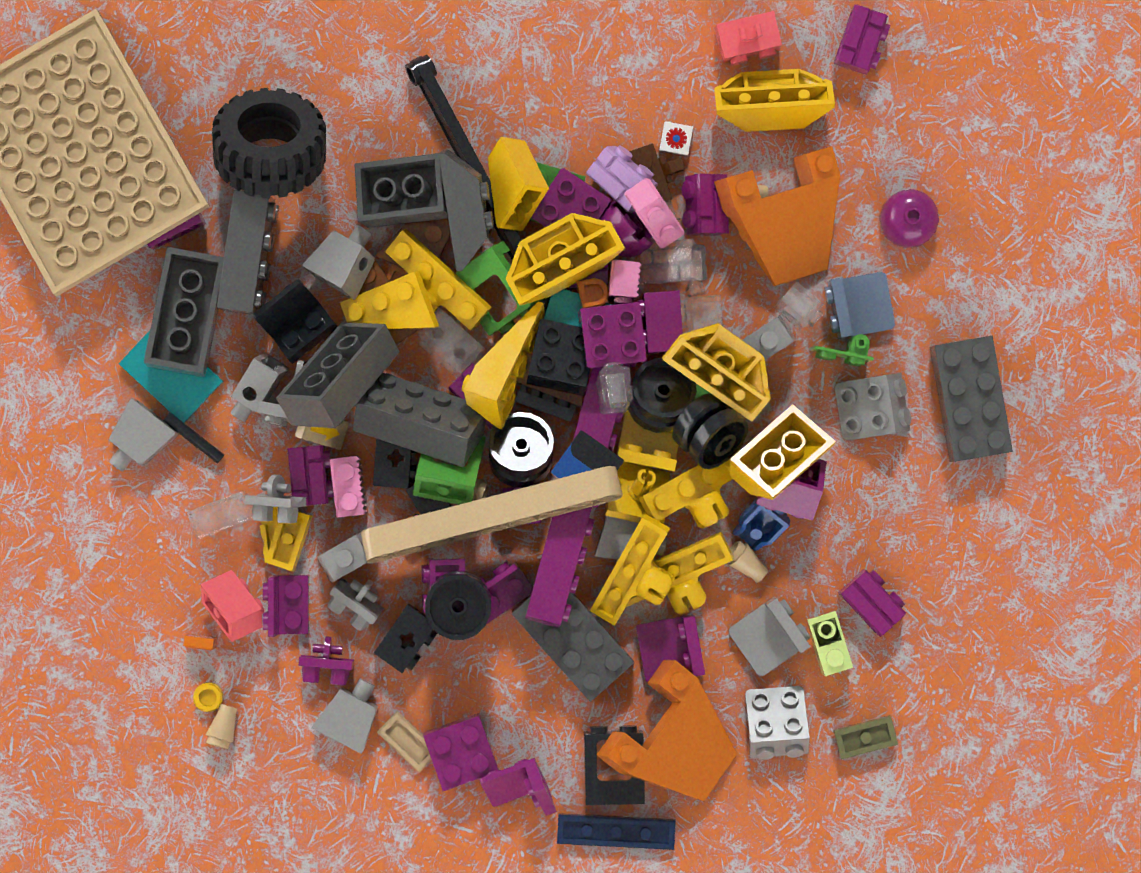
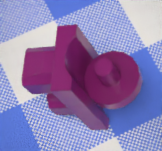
[298,636,354,685]

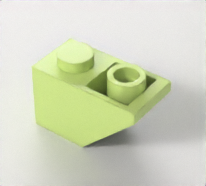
[807,611,853,676]

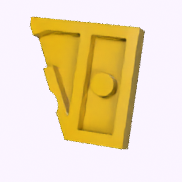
[260,507,313,572]

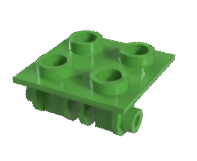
[809,334,874,367]

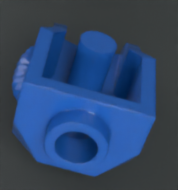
[733,498,790,551]

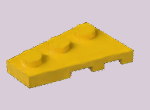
[340,271,439,329]

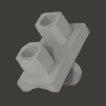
[245,474,306,523]
[327,578,384,631]

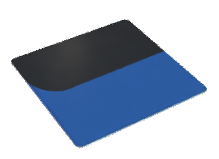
[551,430,624,478]

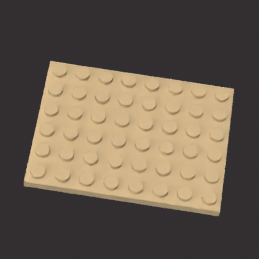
[0,9,210,297]

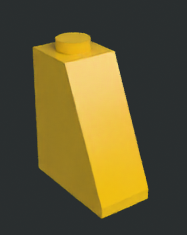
[488,137,549,231]

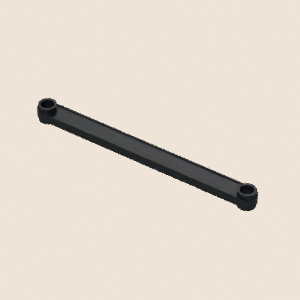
[405,55,551,314]

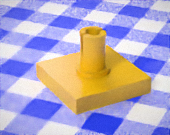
[604,462,670,524]

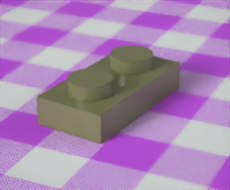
[833,715,898,759]

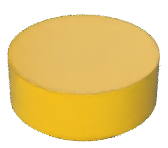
[193,682,224,712]

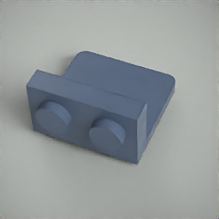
[824,272,895,339]

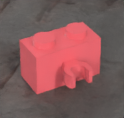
[715,11,782,65]
[201,570,264,642]

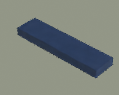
[557,813,676,850]

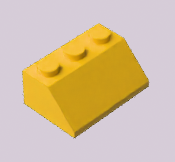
[729,404,836,500]

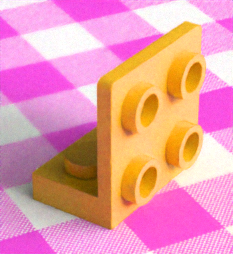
[617,405,679,471]

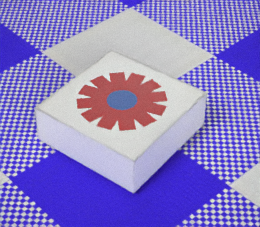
[659,121,693,157]

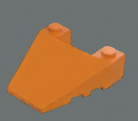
[714,146,841,286]
[597,660,737,801]

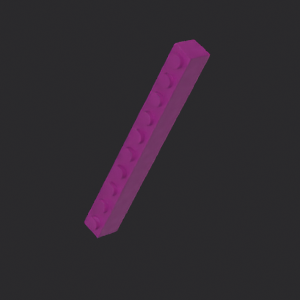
[525,363,636,628]

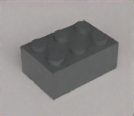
[354,153,448,228]

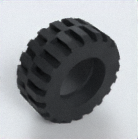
[212,88,326,198]

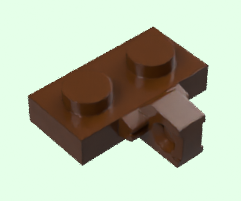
[629,143,685,202]

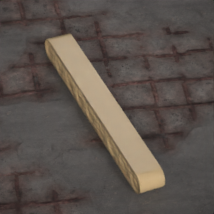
[361,466,623,563]

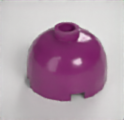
[879,189,939,248]
[600,200,656,258]

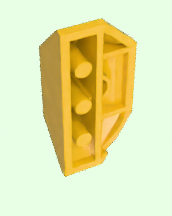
[714,69,835,132]
[506,213,625,306]
[662,323,771,422]

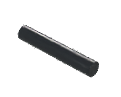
[163,412,225,464]

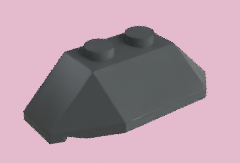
[438,149,494,271]

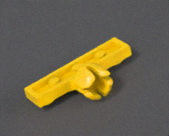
[385,229,492,331]
[638,448,740,529]
[590,514,675,626]
[627,532,734,614]

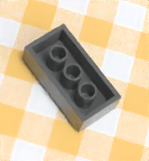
[217,190,279,315]
[144,247,224,377]
[276,322,400,428]
[930,335,1013,462]
[353,372,486,467]
[512,592,635,702]

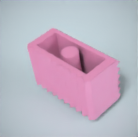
[624,178,685,248]
[608,260,642,305]
[330,456,367,518]

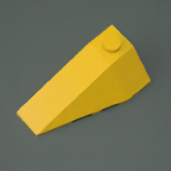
[462,301,545,429]

